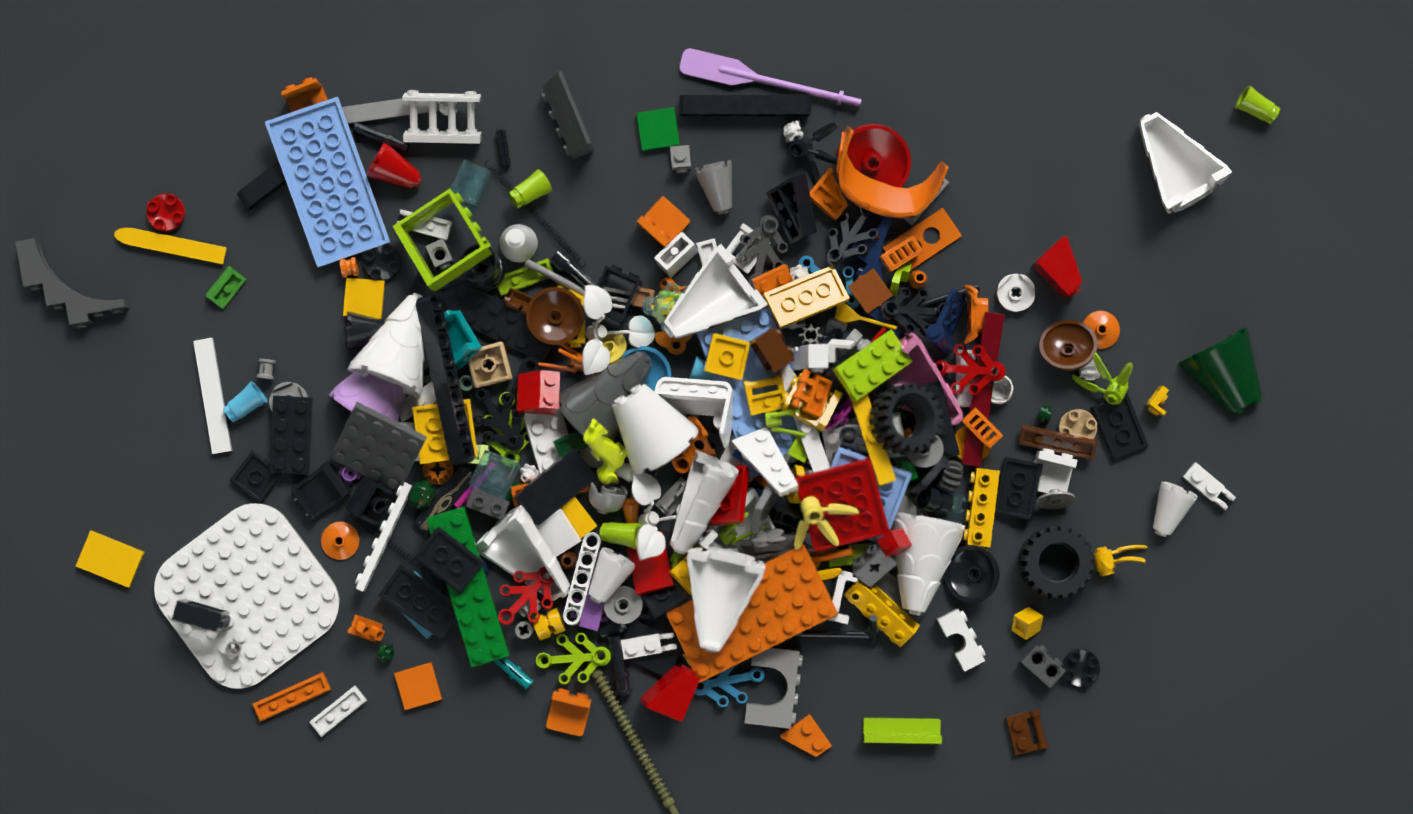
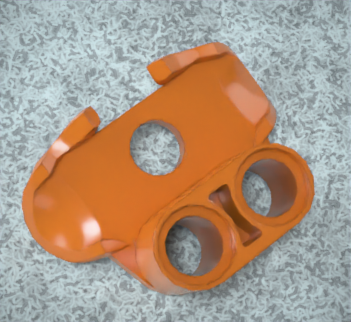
[964,285,988,344]
[671,415,717,473]

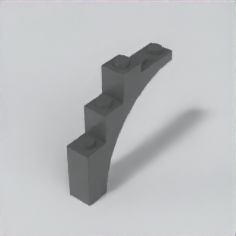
[15,238,129,329]

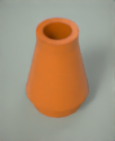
[909,270,928,289]
[622,497,640,523]

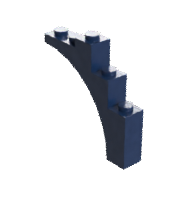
[849,216,910,338]

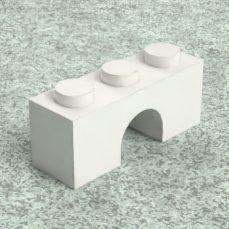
[936,608,986,672]

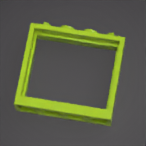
[392,188,492,292]

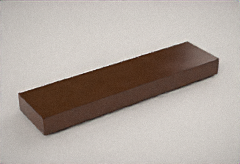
[1018,424,1098,460]

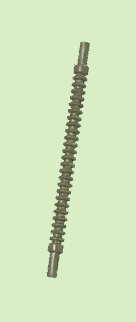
[586,652,679,814]

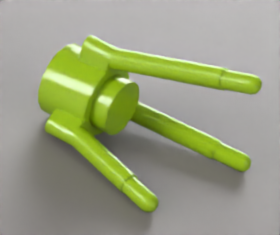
[766,409,806,437]
[718,512,768,545]

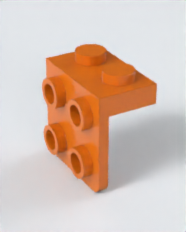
[546,688,592,736]

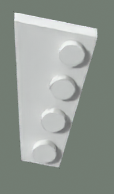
[731,427,798,497]

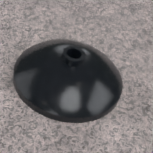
[945,545,999,603]

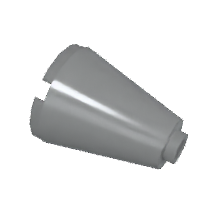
[694,160,732,215]

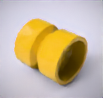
[532,608,566,641]

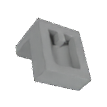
[670,145,691,173]

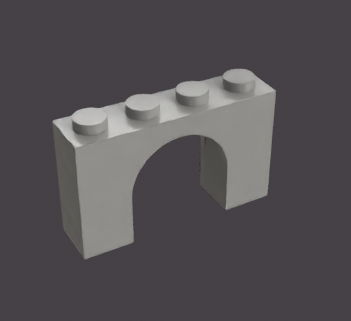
[744,647,803,729]

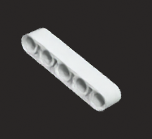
[563,532,601,625]

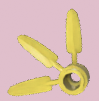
[794,497,859,550]

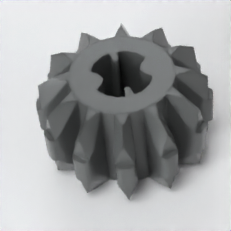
[936,459,963,493]

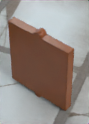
[848,268,893,314]

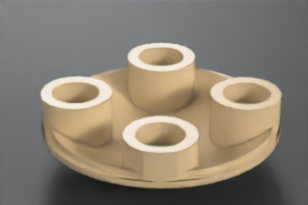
[1059,409,1097,439]

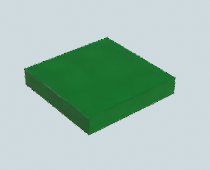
[637,107,680,151]

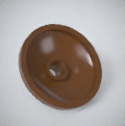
[526,287,584,345]
[1039,320,1098,371]

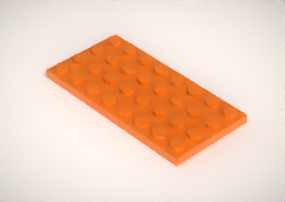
[666,544,839,683]

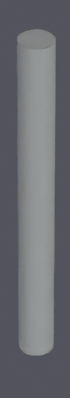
[524,259,585,296]

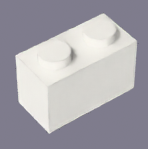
[654,232,698,278]

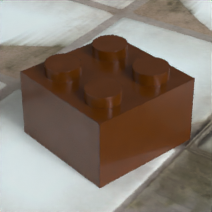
[748,327,795,374]

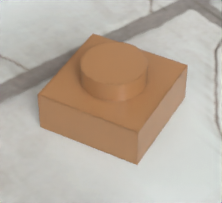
[633,288,655,310]

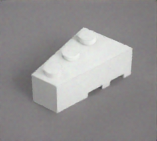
[790,344,828,375]

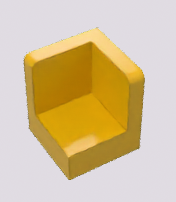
[1011,607,1043,640]

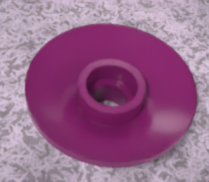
[825,400,852,430]

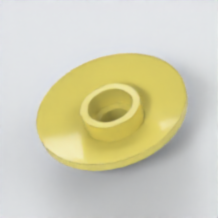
[600,334,627,365]

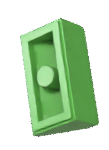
[206,266,247,309]

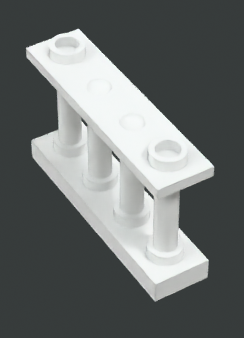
[402,90,482,144]

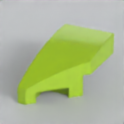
[890,260,912,297]

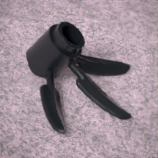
[789,122,838,185]

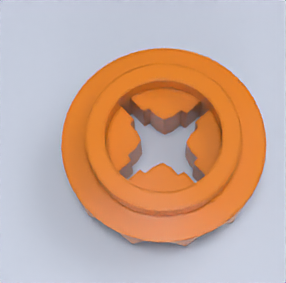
[423,460,454,485]

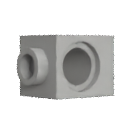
[426,239,454,270]

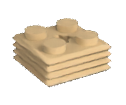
[468,342,513,388]

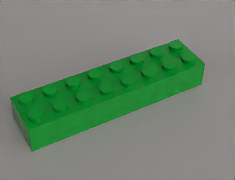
[426,506,510,667]

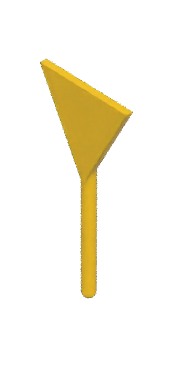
[835,302,897,330]

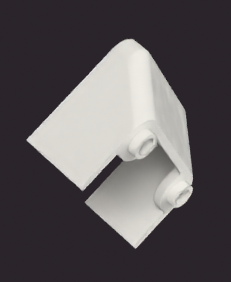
[655,377,733,448]

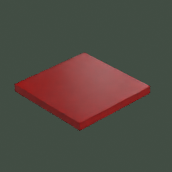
[794,457,890,552]

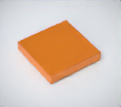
[394,662,443,710]

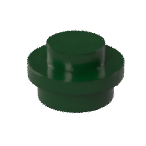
[1037,405,1053,424]

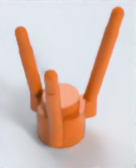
[538,343,583,374]

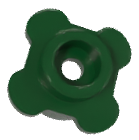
[378,644,394,663]

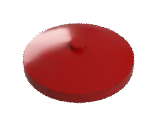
[834,124,911,188]

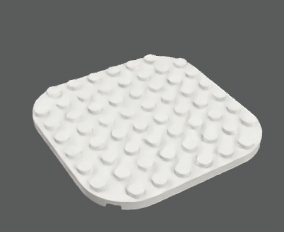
[154,503,340,689]

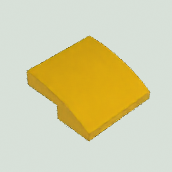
[558,496,597,539]

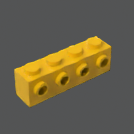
[963,468,1000,547]
[844,578,920,647]

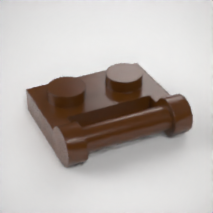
[1006,709,1049,755]

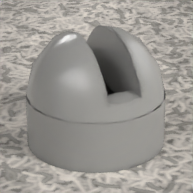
[225,641,241,657]

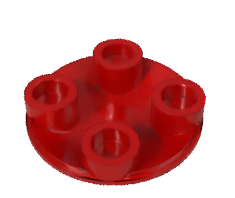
[146,194,185,231]

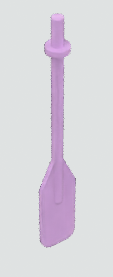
[680,48,861,107]

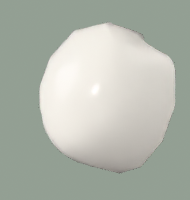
[991,376,1014,404]

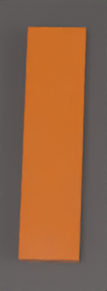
[252,672,331,721]

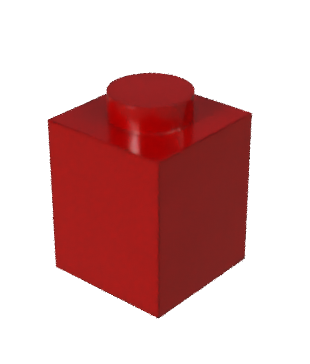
[877,529,912,557]

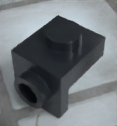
[820,317,848,344]

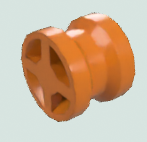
[340,257,359,278]

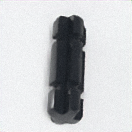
[495,129,511,167]

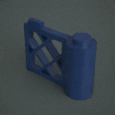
[926,289,967,353]

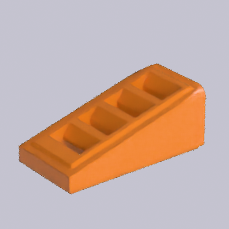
[880,236,923,273]
[961,407,1003,449]

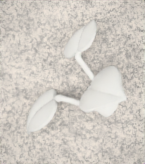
[582,285,655,375]
[632,473,681,560]

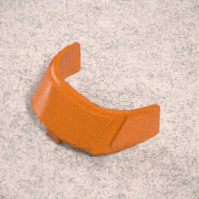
[837,126,948,218]

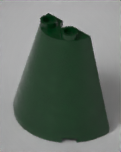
[1179,327,1262,415]

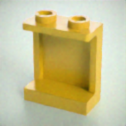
[781,372,842,431]

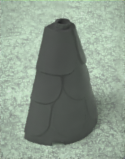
[559,352,653,444]

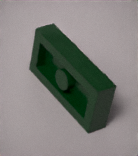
[553,431,589,458]

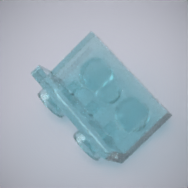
[451,160,491,206]

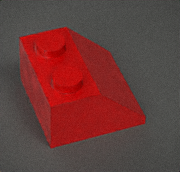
[516,370,560,415]

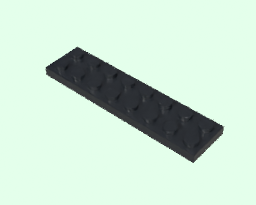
[406,264,553,363]

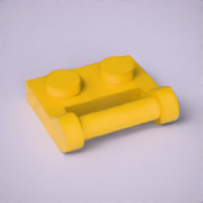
[743,374,785,416]

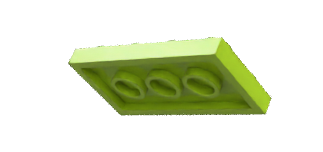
[832,329,913,402]

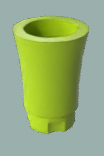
[1235,85,1280,124]
[508,169,552,208]
[599,522,643,550]

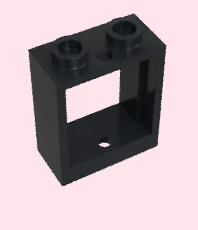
[597,265,643,325]
[172,599,231,632]

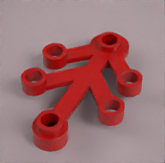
[935,344,1006,395]
[498,566,554,626]

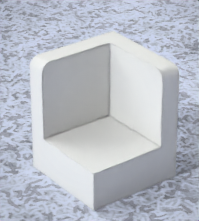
[828,339,855,363]

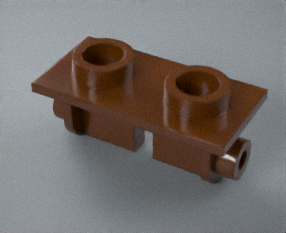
[503,287,533,315]

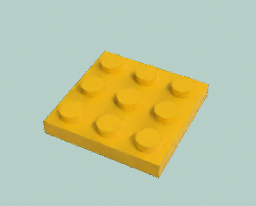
[412,399,478,464]

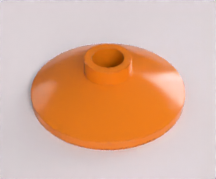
[1083,311,1120,349]
[321,522,360,560]

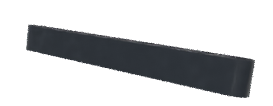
[416,294,475,466]

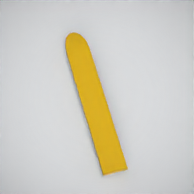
[114,228,227,264]
[850,394,896,486]

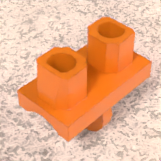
[347,614,385,642]

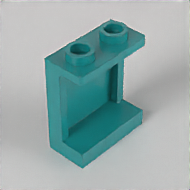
[444,310,482,370]

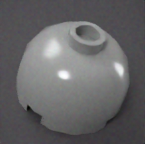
[589,480,628,514]

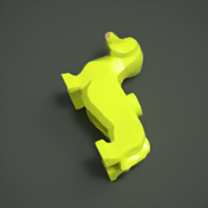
[583,418,627,485]

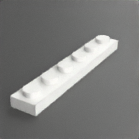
[355,483,412,592]

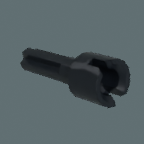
[550,248,597,289]

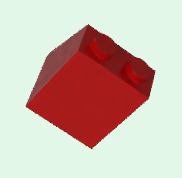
[1032,235,1083,298]
[640,664,700,722]

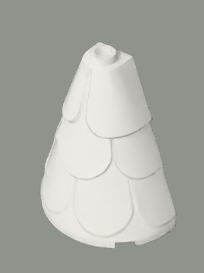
[1139,112,1232,214]
[664,244,768,339]
[348,293,425,399]
[670,450,739,554]
[476,505,570,601]
[892,512,965,616]
[687,548,765,653]

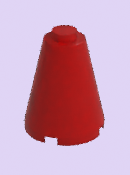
[366,142,422,189]

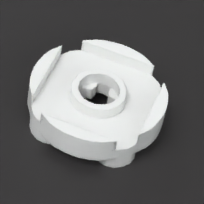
[996,274,1035,312]

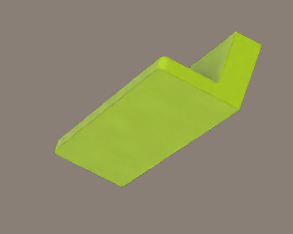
[863,718,942,744]

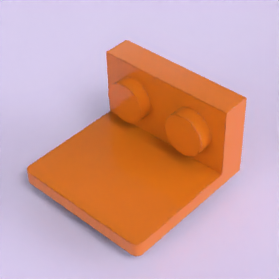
[280,77,328,112]
[637,196,690,248]

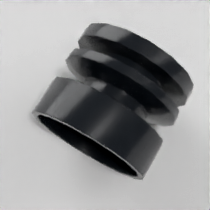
[459,244,506,292]

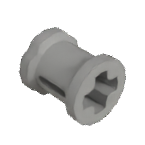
[256,358,276,380]
[515,621,534,639]

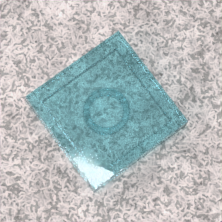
[469,450,521,498]

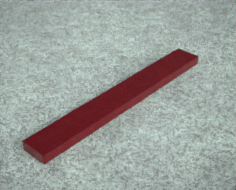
[961,312,1005,467]

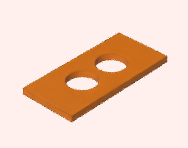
[883,208,962,270]

